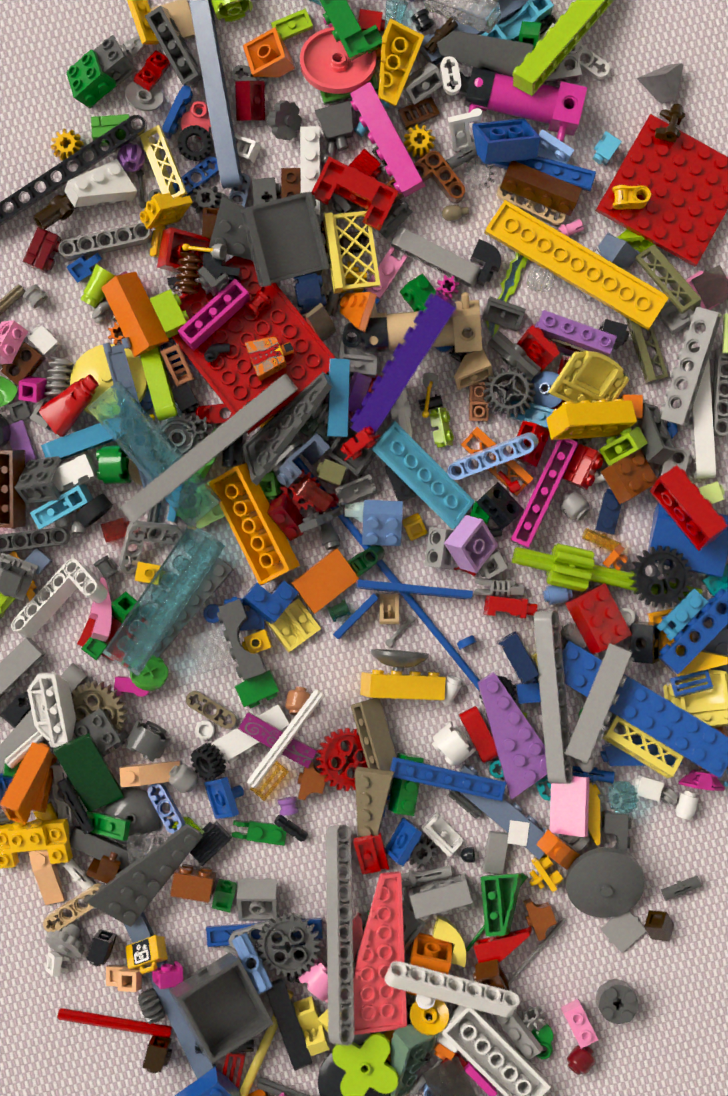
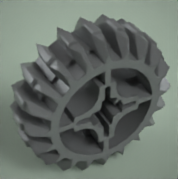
[483,367,536,419]

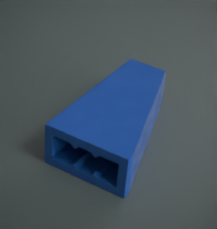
[600,734,683,766]

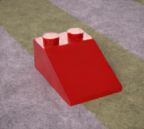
[157,227,211,275]

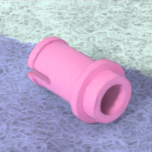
[558,219,584,237]

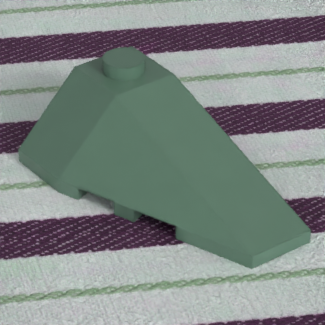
[390,1025,439,1096]

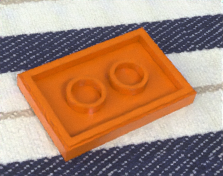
[291,548,359,614]

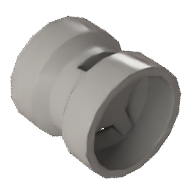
[563,835,590,852]

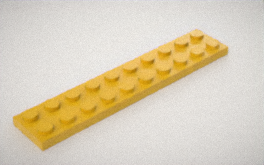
[484,200,669,330]

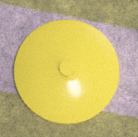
[70,344,148,419]

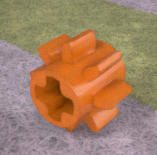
[108,322,125,345]

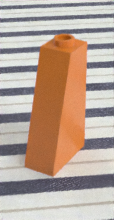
[0,742,53,825]

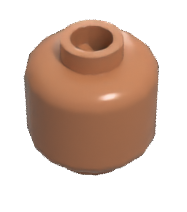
[285,687,311,716]

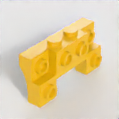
[0,818,73,868]

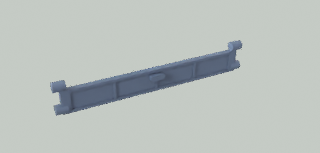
[102,337,173,498]

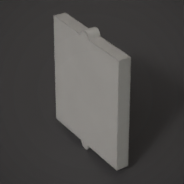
[600,911,646,953]

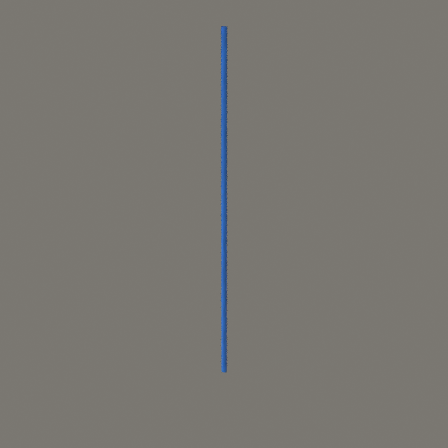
[294,457,480,691]

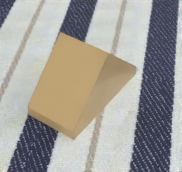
[379,594,399,624]

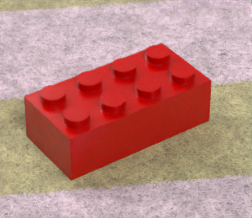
[650,465,727,551]

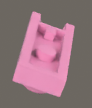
[365,247,408,300]

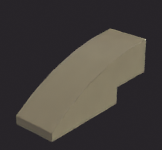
[305,303,336,342]

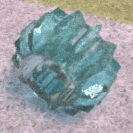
[607,781,639,814]

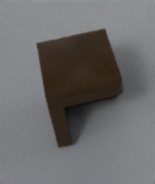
[644,910,674,941]

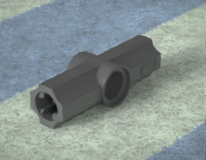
[487,331,541,379]

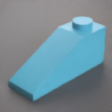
[30,484,93,530]

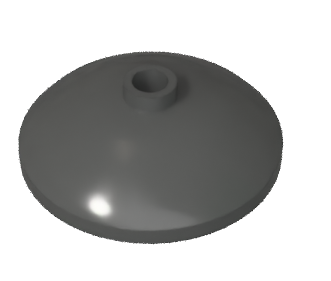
[371,649,429,671]
[104,788,161,846]

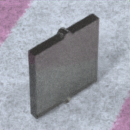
[691,265,728,309]

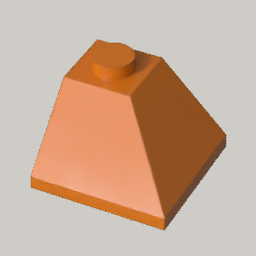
[243,27,295,78]

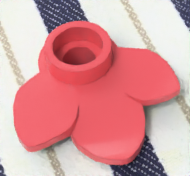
[181,101,211,140]

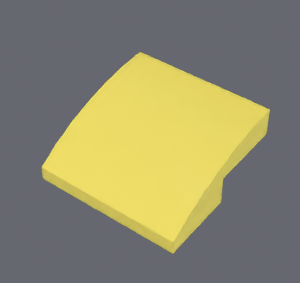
[266,598,321,653]

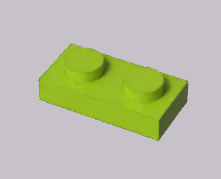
[271,8,313,41]

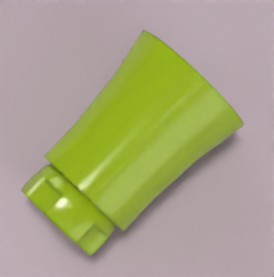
[80,264,115,308]

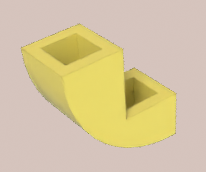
[432,915,466,967]
[294,996,330,1056]

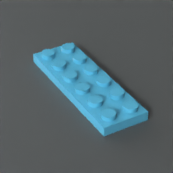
[371,421,475,529]

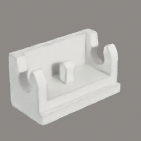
[421,812,463,857]

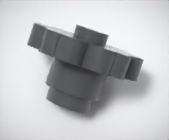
[267,100,302,141]

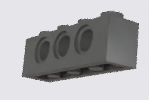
[145,6,203,87]

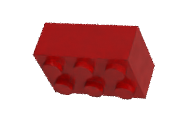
[565,583,632,654]

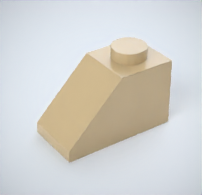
[454,348,493,390]

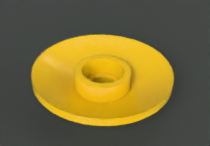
[410,999,449,1035]

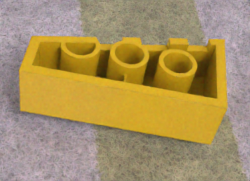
[360,670,446,700]

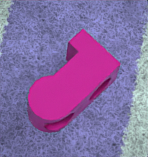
[114,676,151,697]

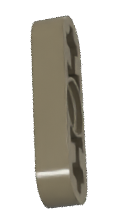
[186,691,237,729]

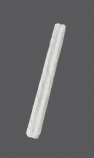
[247,689,324,788]

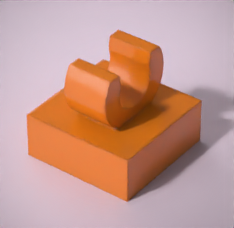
[603,544,629,570]

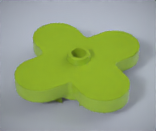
[332,1033,399,1096]

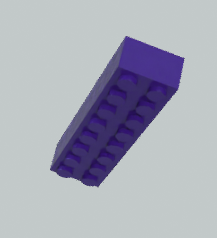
[351,291,457,435]

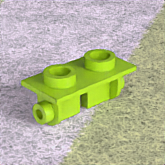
[429,407,454,448]

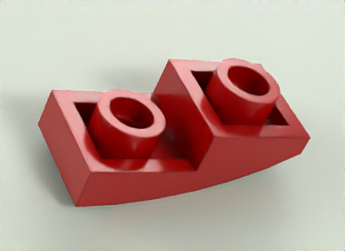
[133,50,171,91]

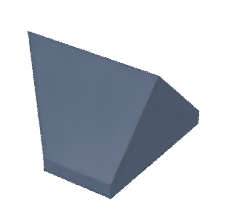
[598,232,640,268]

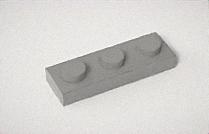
[492,1012,543,1061]

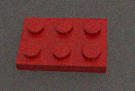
[516,325,560,372]

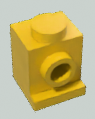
[242,629,273,654]

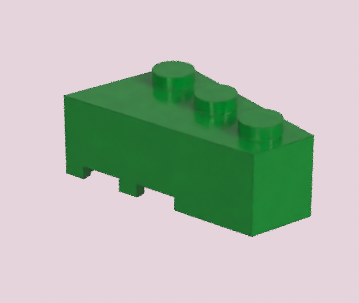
[480,873,523,936]

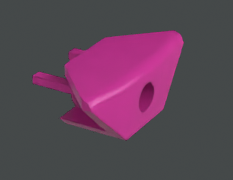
[678,769,725,791]

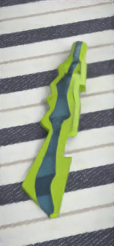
[485,252,528,337]

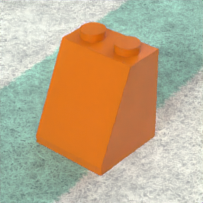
[406,933,452,995]

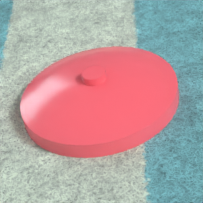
[300,27,376,94]

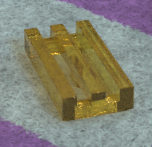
[250,761,289,801]

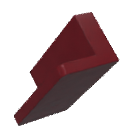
[235,81,265,121]

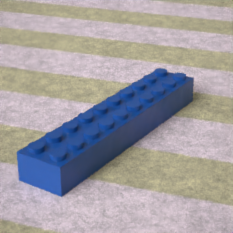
[562,641,728,778]

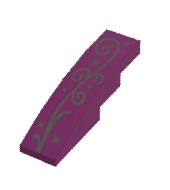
[238,712,317,768]

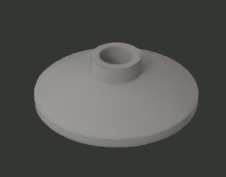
[125,82,163,111]

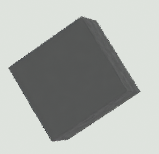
[169,952,273,1064]

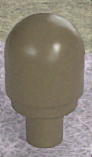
[442,205,469,221]

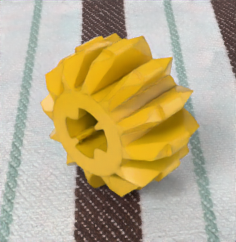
[403,124,435,158]
[51,128,84,161]

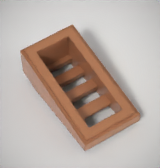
[160,344,195,386]

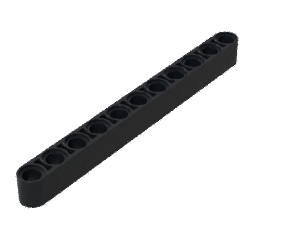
[0,115,147,226]

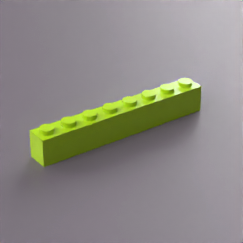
[512,0,614,96]

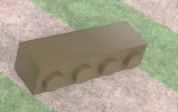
[350,698,396,771]

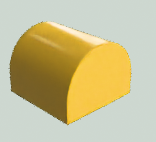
[33,802,58,821]

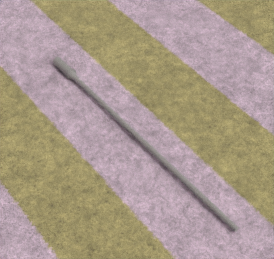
[409,918,566,1096]

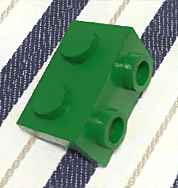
[400,273,436,312]

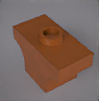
[297,760,326,800]
[523,898,557,941]

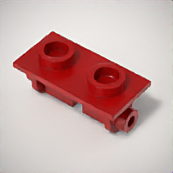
[341,426,381,461]

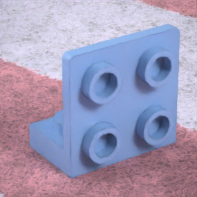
[537,129,574,164]

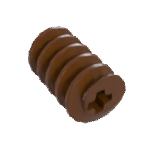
[174,252,203,295]

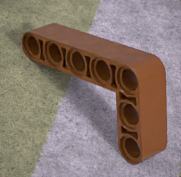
[364,151,465,211]

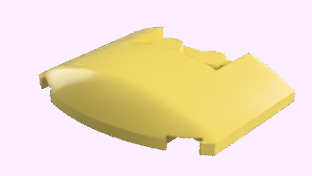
[548,351,629,403]
[663,670,728,728]

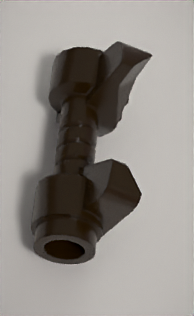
[655,104,685,142]

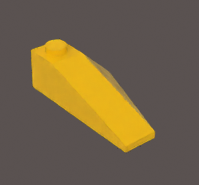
[378,18,424,106]

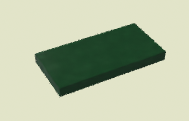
[53,733,124,812]

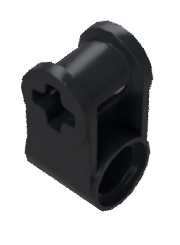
[0,692,31,728]

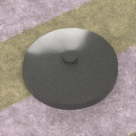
[566,848,645,918]

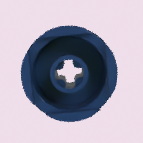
[293,273,326,315]

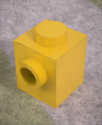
[134,562,165,585]

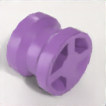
[277,796,299,816]

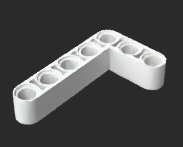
[11,559,108,638]

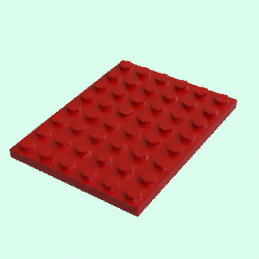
[172,256,336,435]

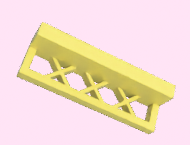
[139,125,188,198]
[602,716,684,778]

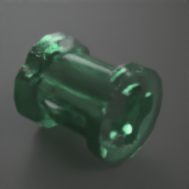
[327,599,351,622]

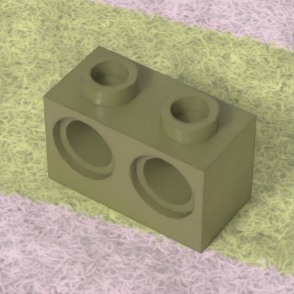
[316,459,347,487]

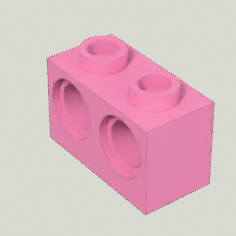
[0,320,28,364]
[561,999,598,1049]

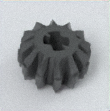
[190,183,222,214]
[409,836,438,869]
[138,988,165,1024]

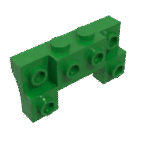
[319,0,382,61]

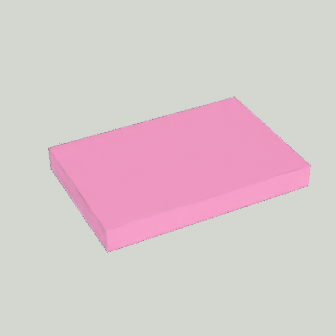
[550,776,589,837]

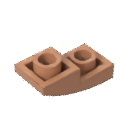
[469,381,489,421]

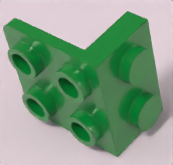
[66,49,117,108]

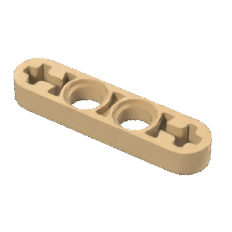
[496,184,566,226]
[43,883,102,932]

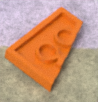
[339,292,377,332]

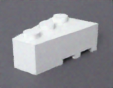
[64,159,137,207]
[52,454,98,495]

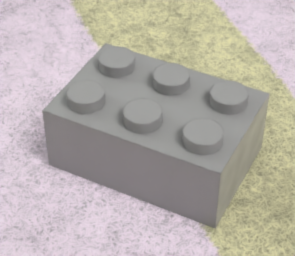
[409,873,472,920]

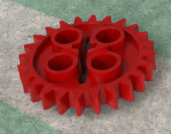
[316,728,368,791]

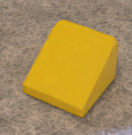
[402,513,428,541]

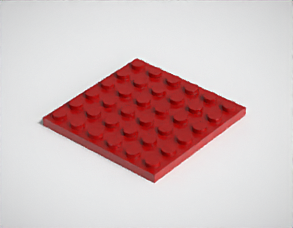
[595,114,728,267]

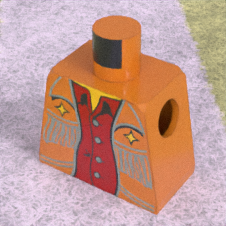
[245,337,294,382]

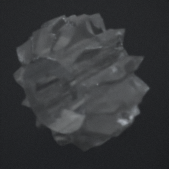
[464,157,497,190]

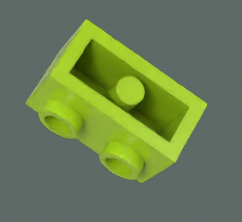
[150,289,189,338]
[599,427,648,466]

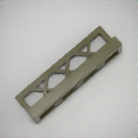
[635,245,701,314]
[625,317,668,384]

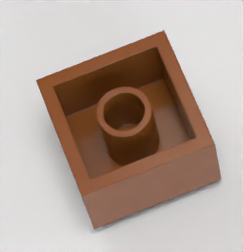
[600,449,657,504]
[170,864,217,903]

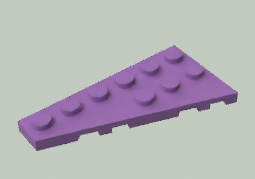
[478,672,547,799]

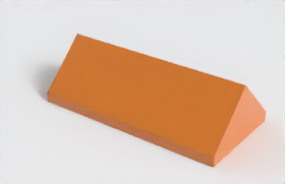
[101,271,169,358]

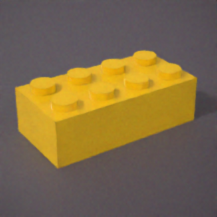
[546,399,637,440]

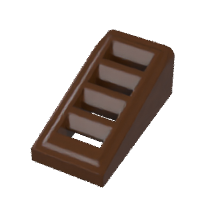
[398,97,440,131]

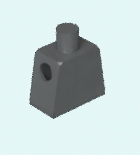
[315,101,353,151]

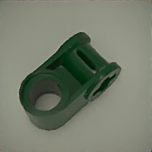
[347,545,385,577]

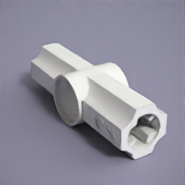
[390,388,412,438]

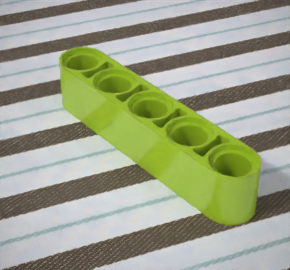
[140,346,178,421]

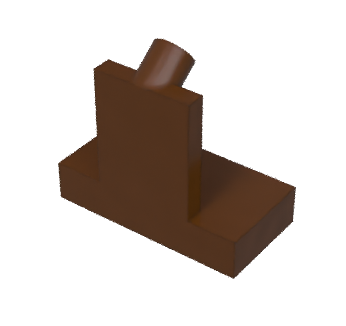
[86,852,122,884]

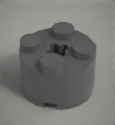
[126,719,172,762]
[596,979,638,1024]

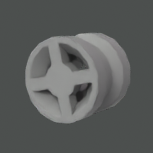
[23,284,48,308]

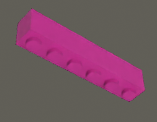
[350,82,425,198]
[511,439,578,549]

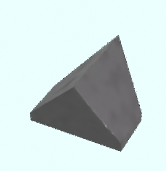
[636,63,684,103]

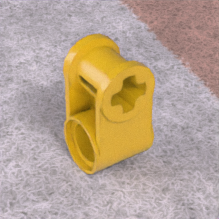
[612,185,651,210]

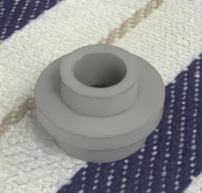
[660,788,678,806]

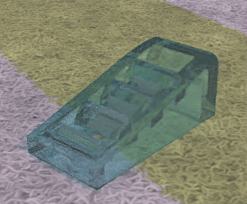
[385,0,408,29]

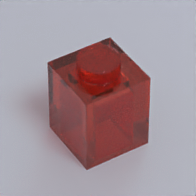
[100,518,130,543]

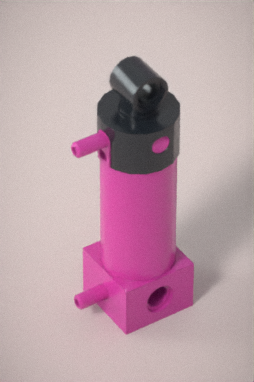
[448,67,587,142]

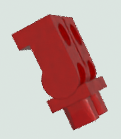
[483,596,538,619]

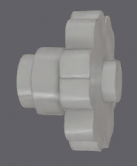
[46,923,85,959]

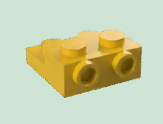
[140,193,193,230]

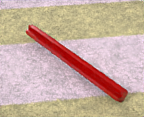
[57,1008,172,1038]

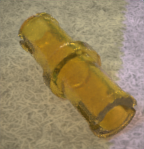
[582,528,622,551]

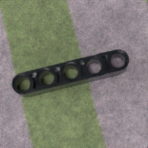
[266,977,313,1071]

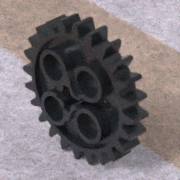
[629,545,693,609]

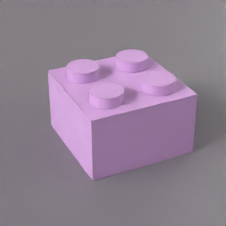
[444,515,498,573]

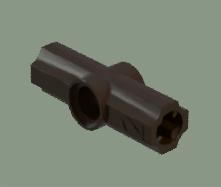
[33,194,78,230]

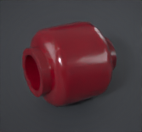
[567,1045,596,1076]

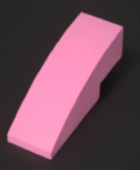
[88,577,112,642]

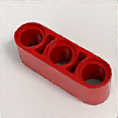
[458,706,498,764]

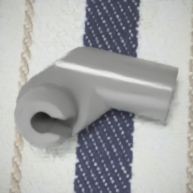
[92,300,111,324]

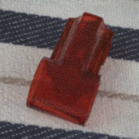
[293,475,334,512]

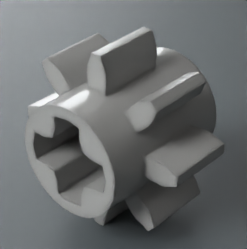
[522,1006,547,1031]

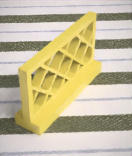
[323,211,380,294]

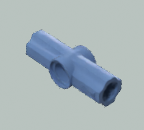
[232,933,273,995]

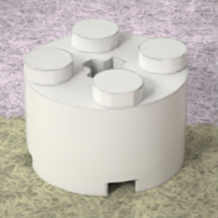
[432,721,476,767]

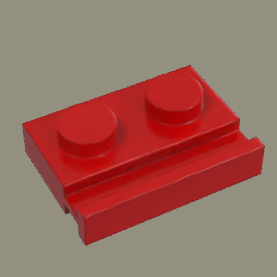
[354,833,389,875]

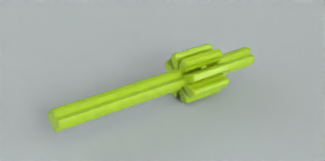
[512,543,702,601]

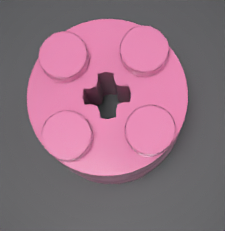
[298,957,328,1003]

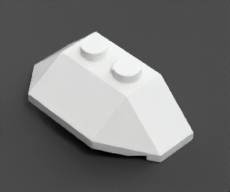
[27,673,76,747]

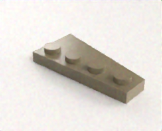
[355,767,394,837]

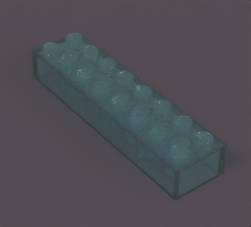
[87,382,222,528]
[103,524,225,676]

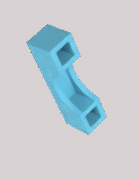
[482,0,554,41]

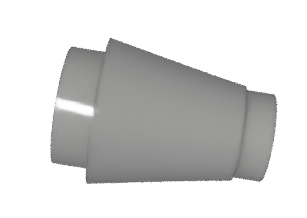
[561,622,587,649]

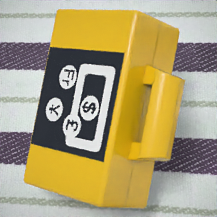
[125,935,168,974]

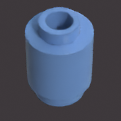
[543,585,573,605]

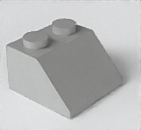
[237,878,278,921]

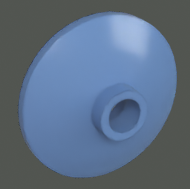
[530,371,562,408]

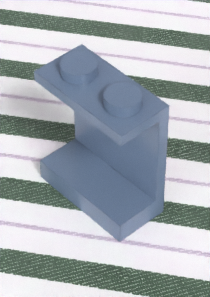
[274,434,330,488]

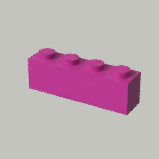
[178,279,251,351]

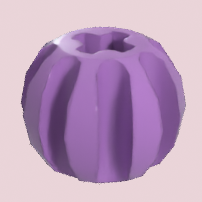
[117,143,146,173]

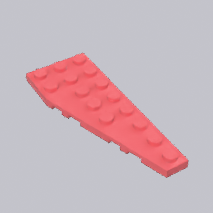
[353,871,407,1035]

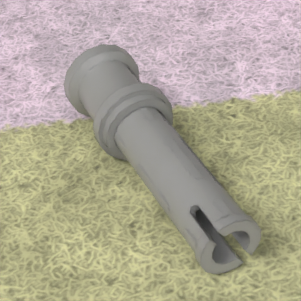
[401,865,452,888]

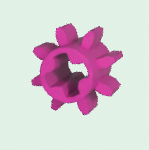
[436,275,459,299]

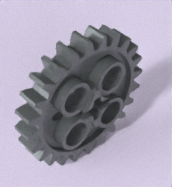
[257,912,321,977]

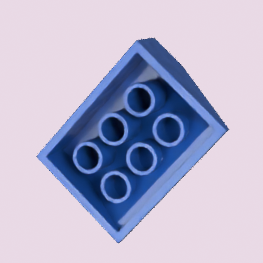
[648,503,728,578]

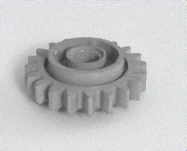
[151,413,204,465]

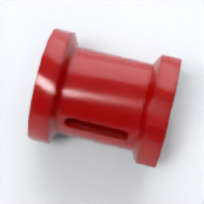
[245,290,271,316]

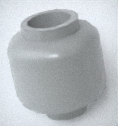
[560,492,589,520]
[169,764,198,793]

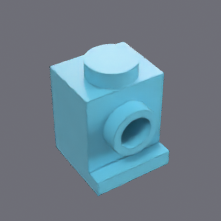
[593,131,622,165]

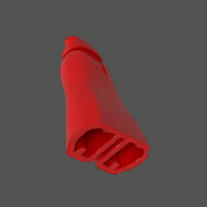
[39,374,99,436]

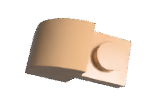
[106,965,142,992]

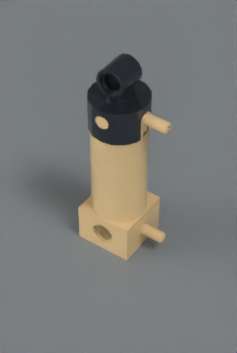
[342,292,482,353]

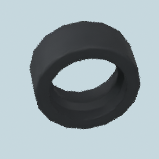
[75,494,113,528]

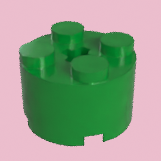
[96,445,132,485]

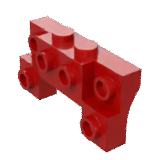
[311,157,399,231]

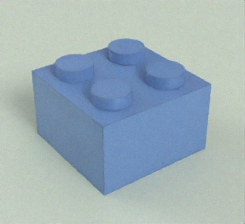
[362,500,403,546]

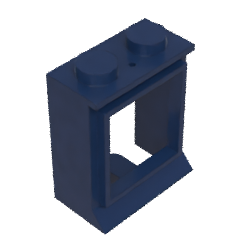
[496,631,539,685]

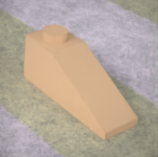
[119,761,180,787]
[29,850,65,905]

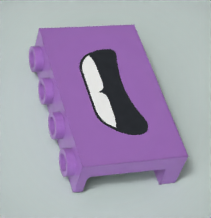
[535,310,616,357]

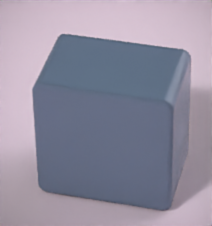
[24,548,52,575]

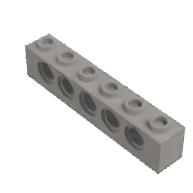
[660,307,722,427]

